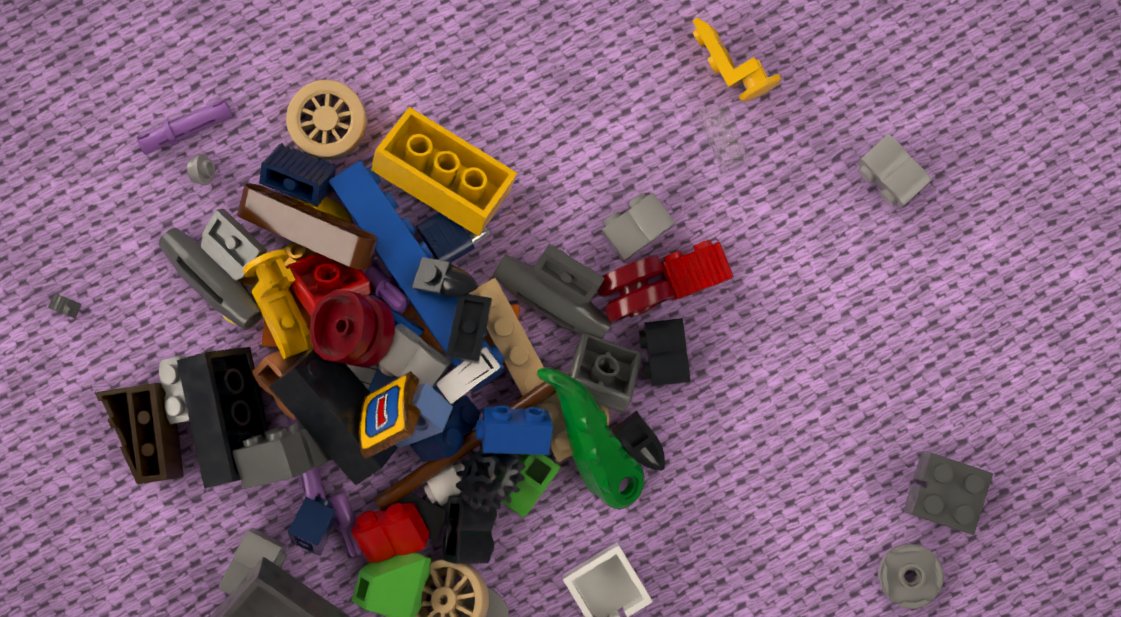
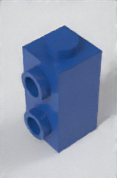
[476,406,553,455]

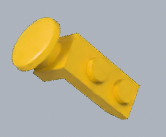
[692,18,782,102]
[243,250,313,360]

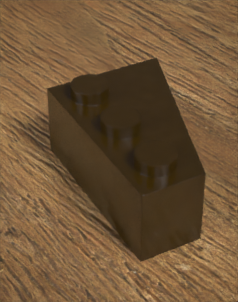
[95,383,184,484]

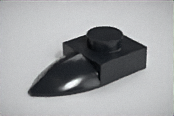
[412,257,479,297]
[611,410,665,471]

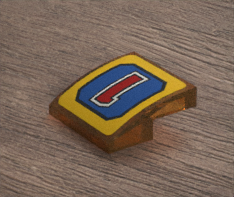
[359,371,421,459]

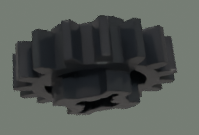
[455,444,525,512]

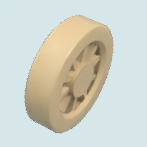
[286,80,367,160]
[416,559,489,617]

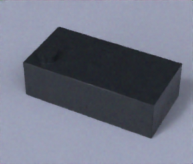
[177,347,268,488]
[269,347,398,486]

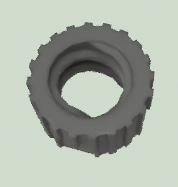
[48,294,81,319]

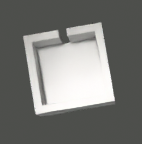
[563,542,653,617]

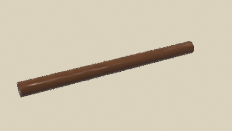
[374,381,557,511]

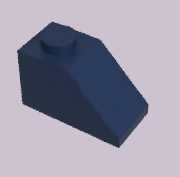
[288,496,337,556]

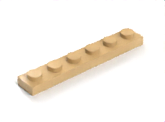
[468,278,572,463]

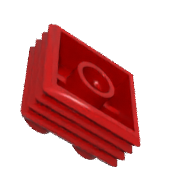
[286,253,371,317]

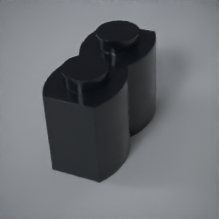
[639,318,691,387]
[443,496,497,564]

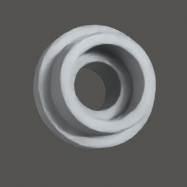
[187,154,215,185]

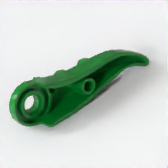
[537,367,645,510]

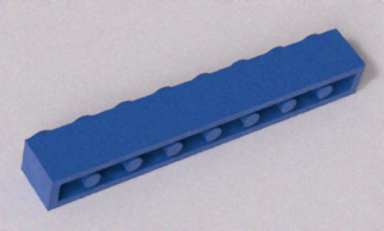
[329,160,506,394]

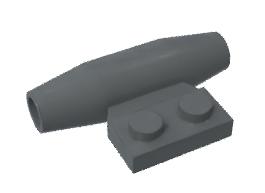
[159,209,267,330]
[492,244,613,339]

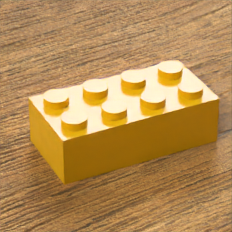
[371,107,518,236]

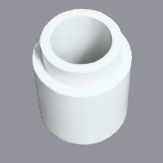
[424,462,465,506]

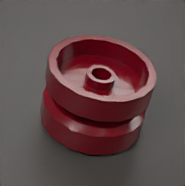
[597,254,675,323]
[310,289,395,368]

